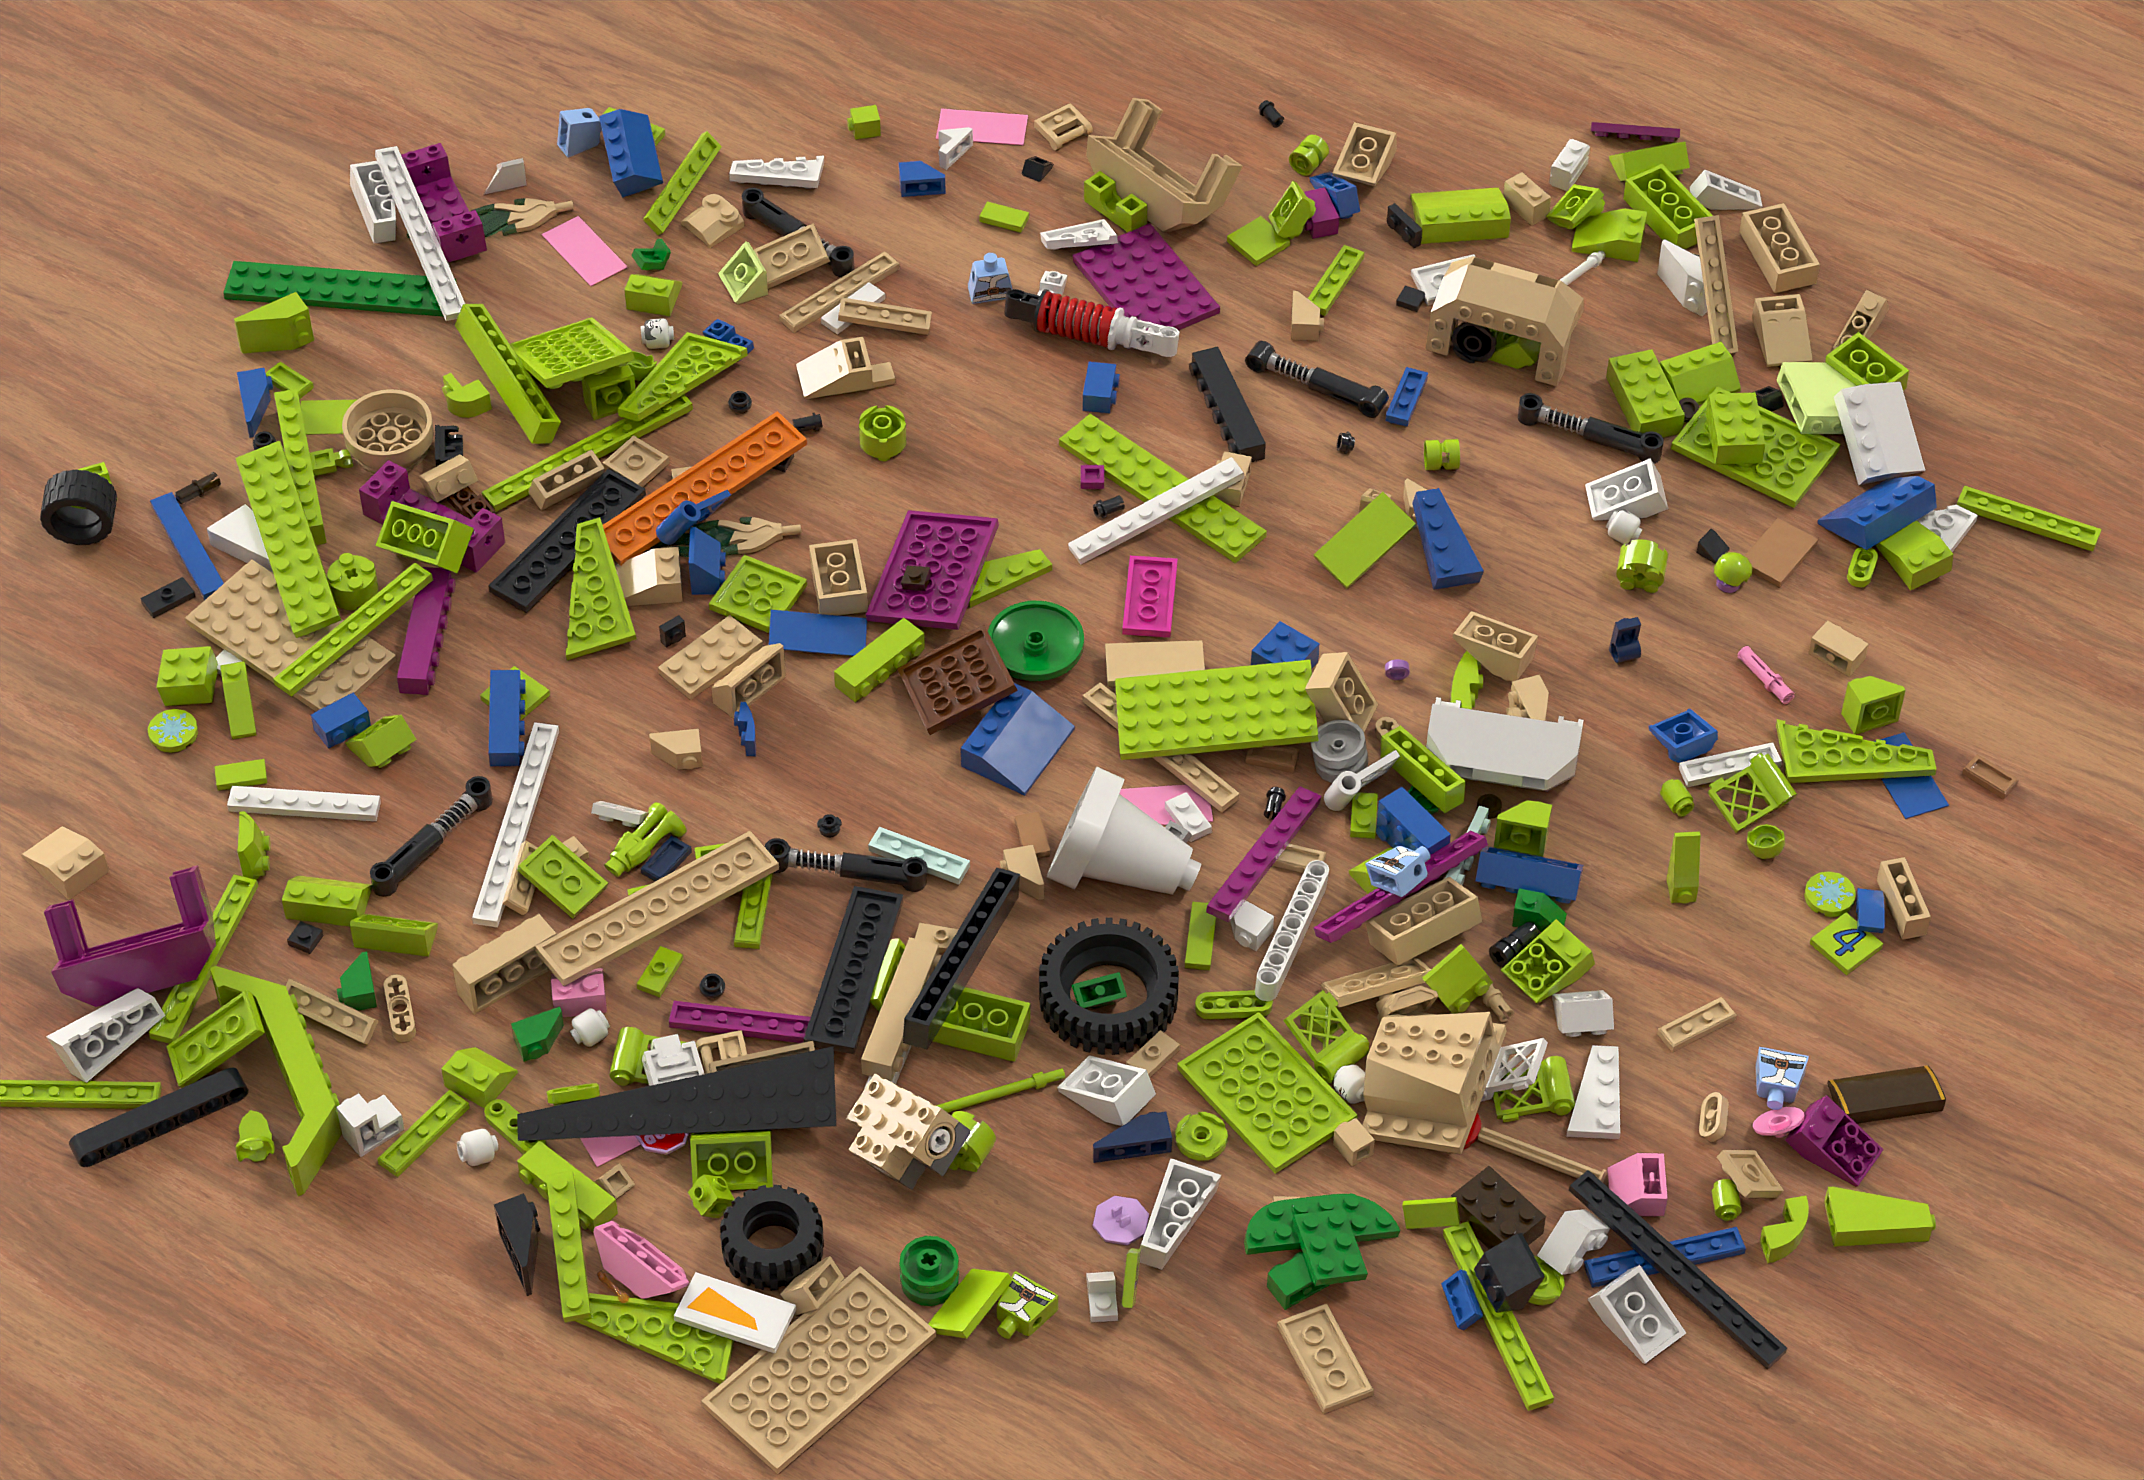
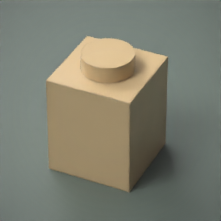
[1333,1118,1375,1166]

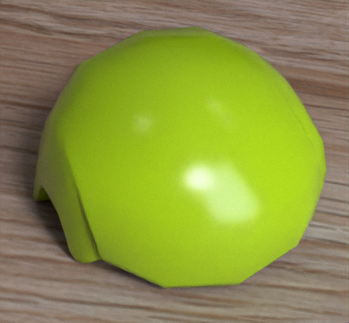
[628,351,657,381]
[1714,552,1753,587]
[1747,824,1785,859]

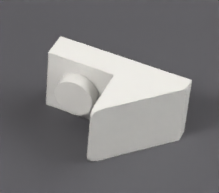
[938,127,973,170]
[1086,1272,1118,1322]

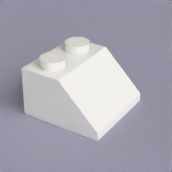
[1552,990,1614,1037]

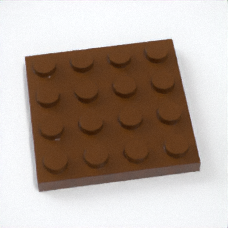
[897,625,1018,735]

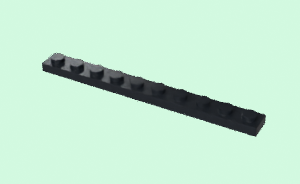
[1568,1170,1787,1369]

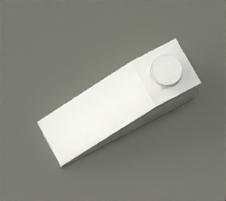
[1689,170,1762,210]

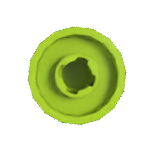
[1289,134,1329,176]
[1424,439,1460,470]

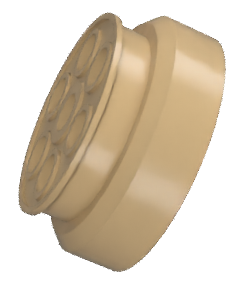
[342,389,434,473]

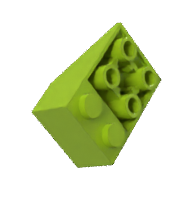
[1501,919,1595,1004]

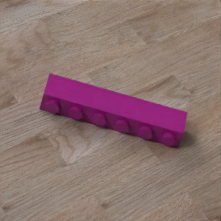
[397,567,456,695]

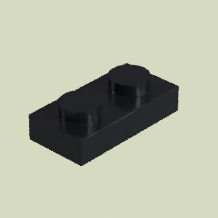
[1386,203,1422,248]

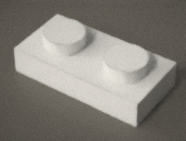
[1165,792,1212,842]
[591,801,648,827]

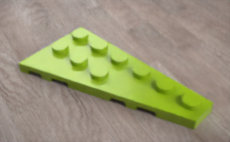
[618,332,748,422]
[566,517,637,660]
[1776,719,1937,783]
[576,1293,734,1384]

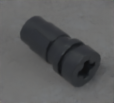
[1489,922,1540,968]

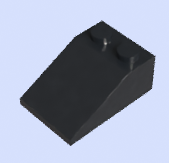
[494,1193,540,1296]

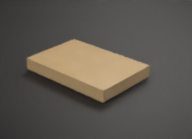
[754,223,830,289]

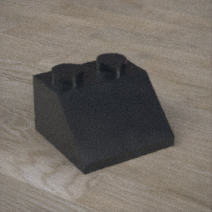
[1474,1233,1545,1313]

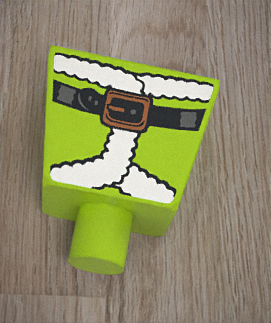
[997,1271,1058,1339]

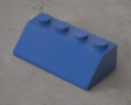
[599,109,664,198]
[1475,846,1584,903]

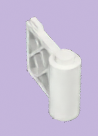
[1324,750,1400,811]
[1481,1038,1548,1101]

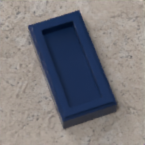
[641,836,692,881]

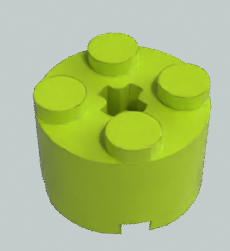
[859,405,906,461]
[1616,539,1668,593]
[327,553,379,610]
[949,1111,996,1172]

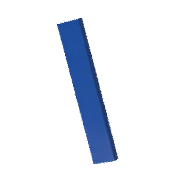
[150,492,224,600]
[1583,1227,1746,1288]

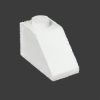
[1230,901,1274,951]

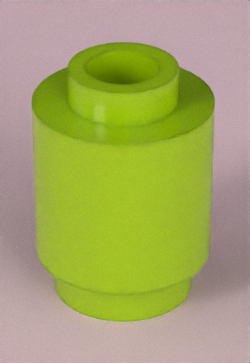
[1660,779,1695,817]
[1712,1179,1742,1221]

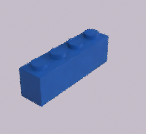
[489,670,526,766]

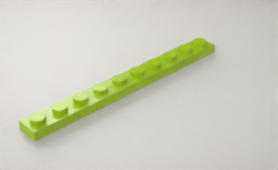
[482,394,693,512]

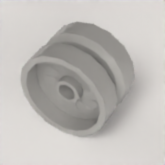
[1311,720,1369,783]

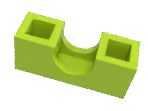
[1084,171,1147,232]

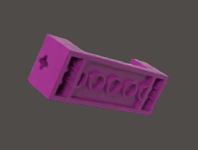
[401,143,487,263]
[359,460,505,573]

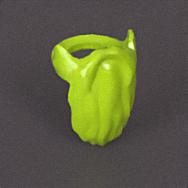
[235,1110,275,1162]

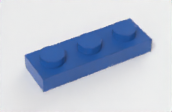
[1385,367,1428,427]

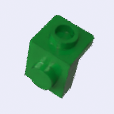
[631,239,671,270]

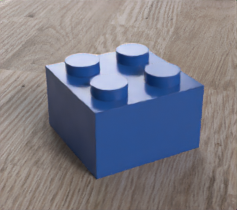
[1251,621,1320,669]

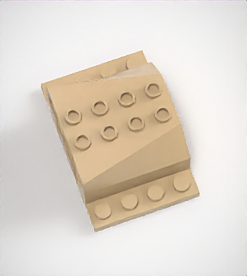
[1362,1011,1507,1154]

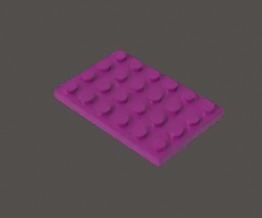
[1073,223,1220,345]
[866,510,999,630]

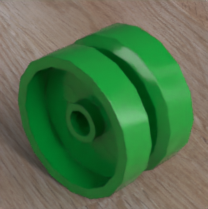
[899,1236,959,1306]

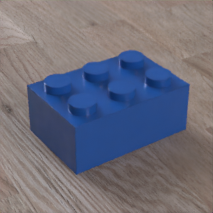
[1376,787,1451,855]

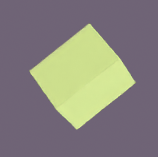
[718,241,768,304]

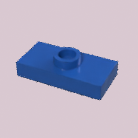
[1441,1269,1483,1330]

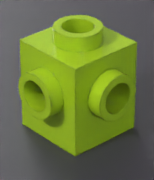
[688,1174,734,1219]

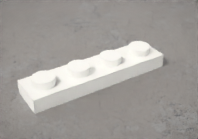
[1679,743,1782,787]

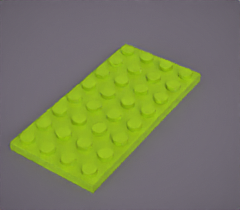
[1115,660,1319,760]

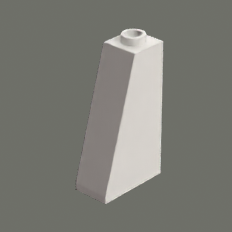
[207,504,273,573]

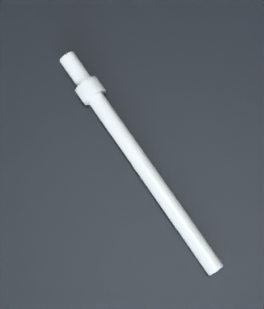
[1560,251,1605,285]

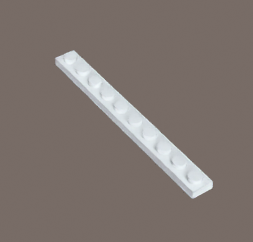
[375,146,465,321]
[472,722,559,927]

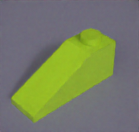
[220,661,257,740]
[1666,831,1701,903]

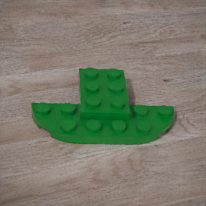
[1244,1193,1400,1286]

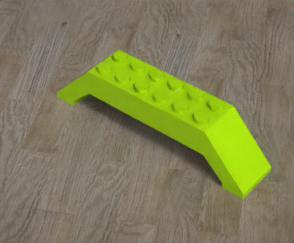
[210,966,342,1196]

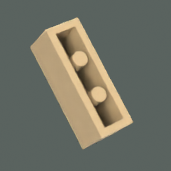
[529,450,605,511]
[1877,857,1931,940]

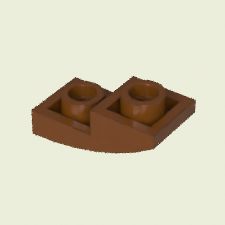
[447,486,495,519]

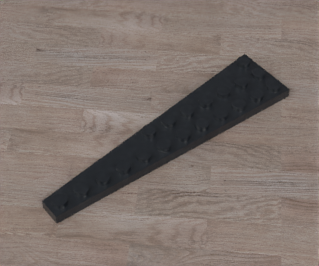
[517,1047,837,1141]

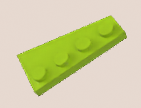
[968,549,1052,608]

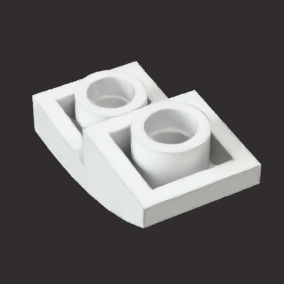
[1037,271,1067,296]

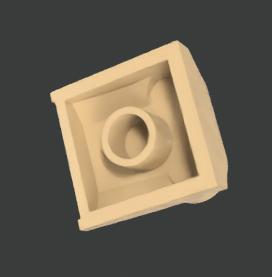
[681,194,744,248]
[1376,985,1438,1023]

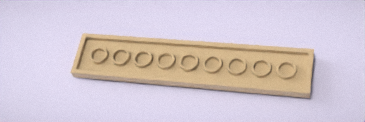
[535,831,779,986]

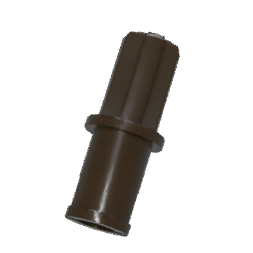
[175,472,221,504]

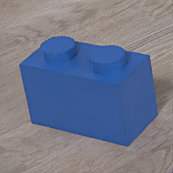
[1083,362,1120,414]
[311,692,371,749]

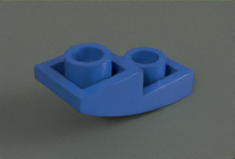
[702,319,754,361]
[734,702,756,757]
[1856,888,1885,933]

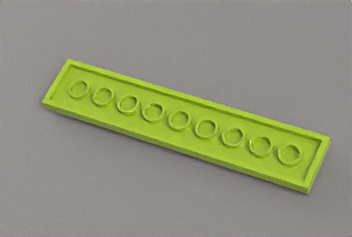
[1059,414,1267,564]
[235,441,341,638]

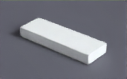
[821,282,885,334]

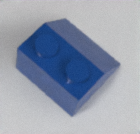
[689,527,726,595]

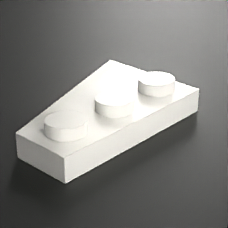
[1040,219,1118,250]

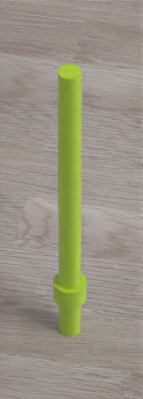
[936,1068,1065,1113]

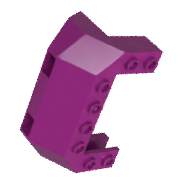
[44,865,216,1007]

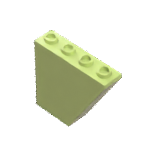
[1777,362,1856,434]

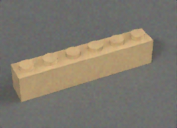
[861,937,942,1081]

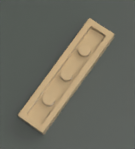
[838,297,932,335]
[286,979,378,1044]

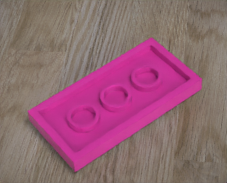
[1122,555,1178,638]

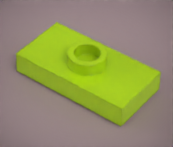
[637,946,684,998]

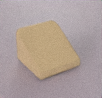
[595,1163,635,1199]

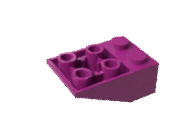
[1785,1096,1884,1187]

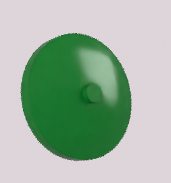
[988,600,1084,681]

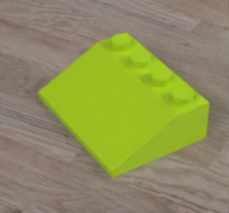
[1410,188,1511,244]

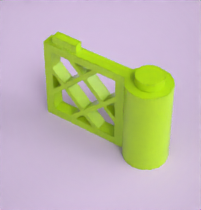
[1708,753,1797,833]
[1283,990,1369,1083]
[609,1027,686,1086]
[1493,1056,1575,1122]

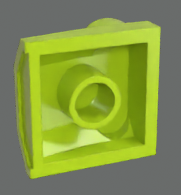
[1268,181,1316,239]
[1546,184,1605,229]
[237,811,271,880]

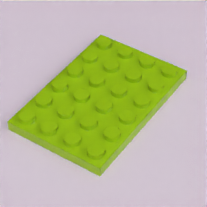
[510,317,635,389]
[1671,386,1840,508]
[1177,1012,1358,1174]

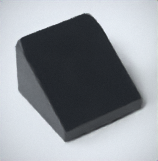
[1022,156,1054,182]
[1751,386,1784,412]
[1696,529,1730,564]

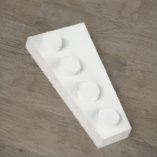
[729,156,824,188]
[1566,1045,1620,1139]

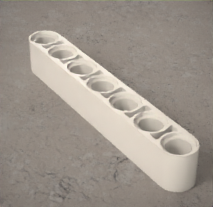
[1255,860,1329,1001]

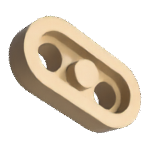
[1699,1092,1729,1142]

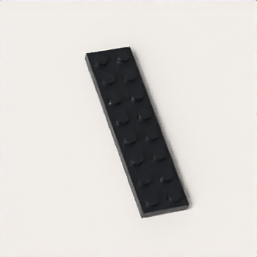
[488,469,646,613]
[804,886,903,1055]

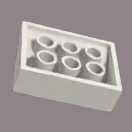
[1834,382,1925,486]

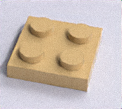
[603,436,669,487]
[1717,1150,1784,1198]

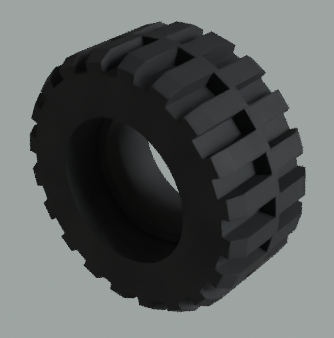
[720,1185,824,1291]

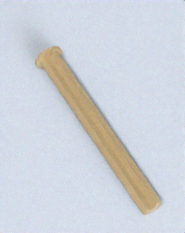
[1478,1127,1607,1183]

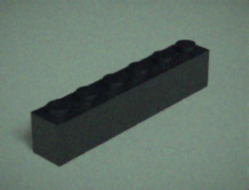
[1189,346,1266,462]

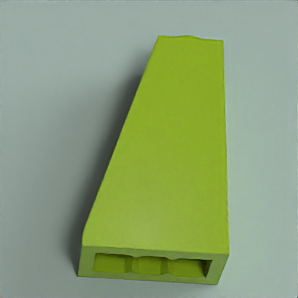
[1824,1187,1936,1247]

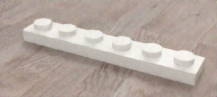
[227,786,381,822]

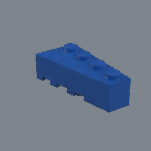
[1412,488,1484,590]

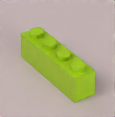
[834,618,925,702]
[1380,725,1465,813]
[517,1141,618,1233]

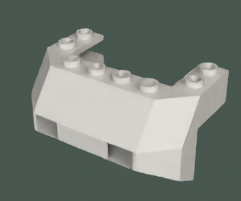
[1426,697,1583,792]

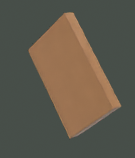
[1744,518,1818,588]

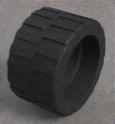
[40,469,117,545]

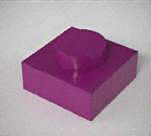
[1081,465,1104,489]

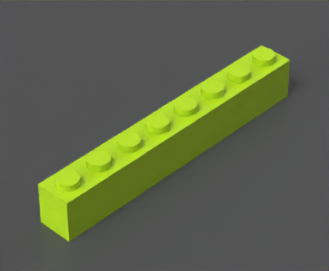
[454,304,561,444]
[274,389,327,545]

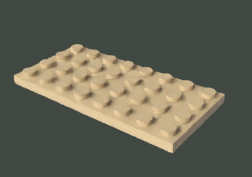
[185,560,396,711]
[701,1266,936,1474]

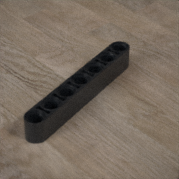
[69,1068,249,1167]

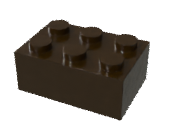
[1451,1166,1546,1249]

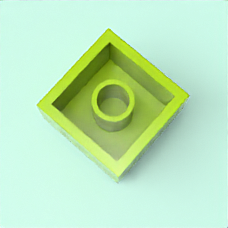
[582,364,635,420]
[156,646,218,706]

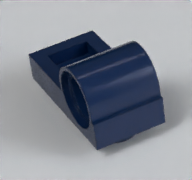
[1609,617,1641,663]

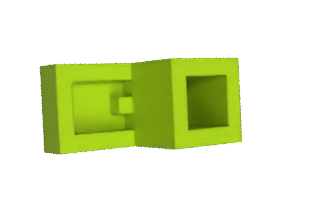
[442,373,492,418]

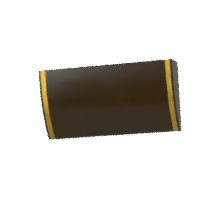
[1827,1065,1946,1124]

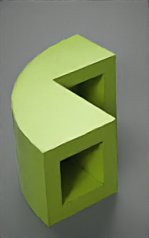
[1760,1195,1809,1264]

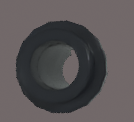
[1258,100,1284,128]
[792,413,823,432]
[1093,495,1125,518]
[1264,787,1286,820]

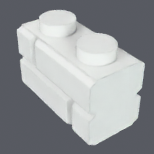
[1549,139,1590,191]

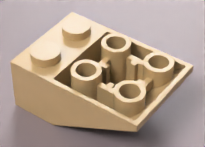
[1752,294,1813,367]
[796,337,873,399]
[1506,674,1549,721]

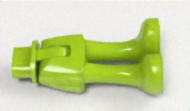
[604,802,687,877]

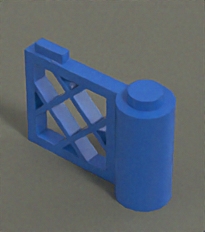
[656,490,731,545]

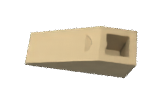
[1833,290,1889,349]

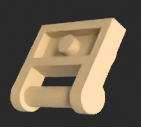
[1034,103,1093,150]
[696,1030,747,1074]

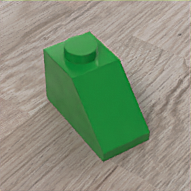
[1512,888,1567,932]
[337,951,377,1011]
[1071,972,1127,1009]
[511,1007,564,1062]

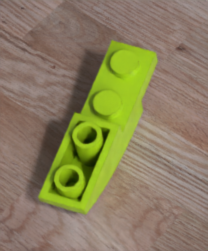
[1450,651,1483,710]

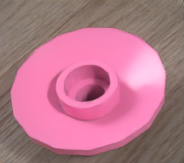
[1753,1107,1805,1138]

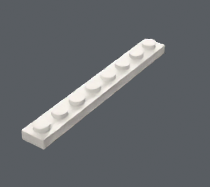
[1068,457,1244,565]

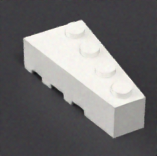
[350,161,396,244]
[46,988,165,1083]
[1140,1159,1221,1270]

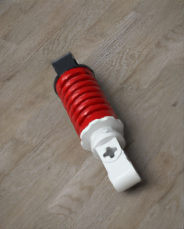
[1004,289,1179,357]

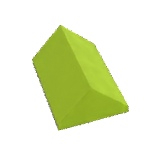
[350,914,438,957]

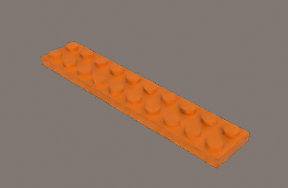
[603,411,807,566]

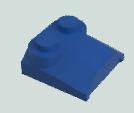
[1649,709,1718,763]

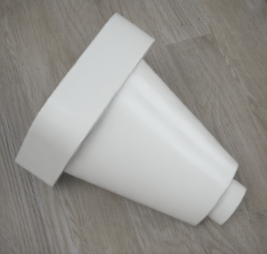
[1047,767,1201,895]

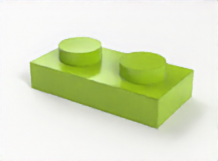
[1350,792,1378,839]

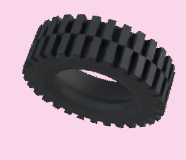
[1039,917,1179,1055]

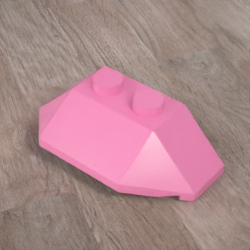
[593,1221,689,1299]

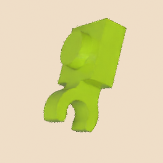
[310,448,353,476]

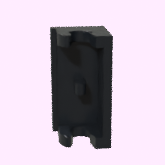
[435,425,463,467]

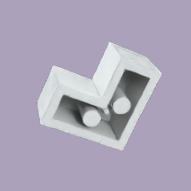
[336,1093,405,1157]
[1537,1209,1610,1275]

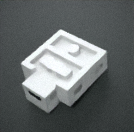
[642,1034,704,1086]

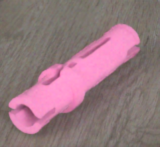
[1737,646,1795,704]

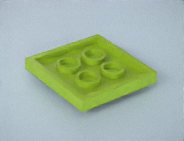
[709,555,807,633]

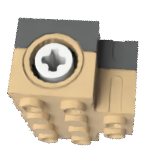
[846,1074,971,1190]

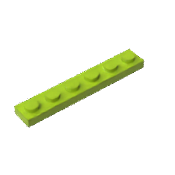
[643,131,722,235]
[1957,486,2102,552]
[546,1170,592,1323]

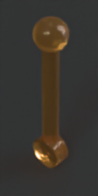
[597,1270,629,1303]

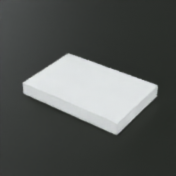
[1411,254,1475,306]

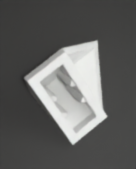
[484,158,527,195]

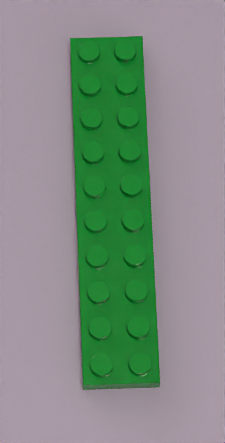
[223,261,457,317]

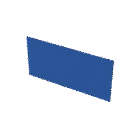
[769,610,867,656]
[1873,732,1949,819]

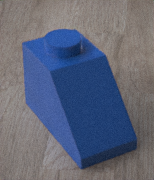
[899,161,946,197]

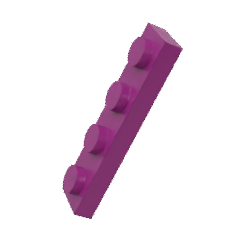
[1590,122,1680,142]

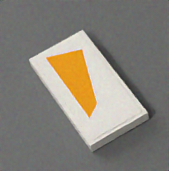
[674,1272,796,1354]

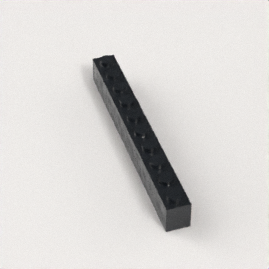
[903,867,1020,1050]

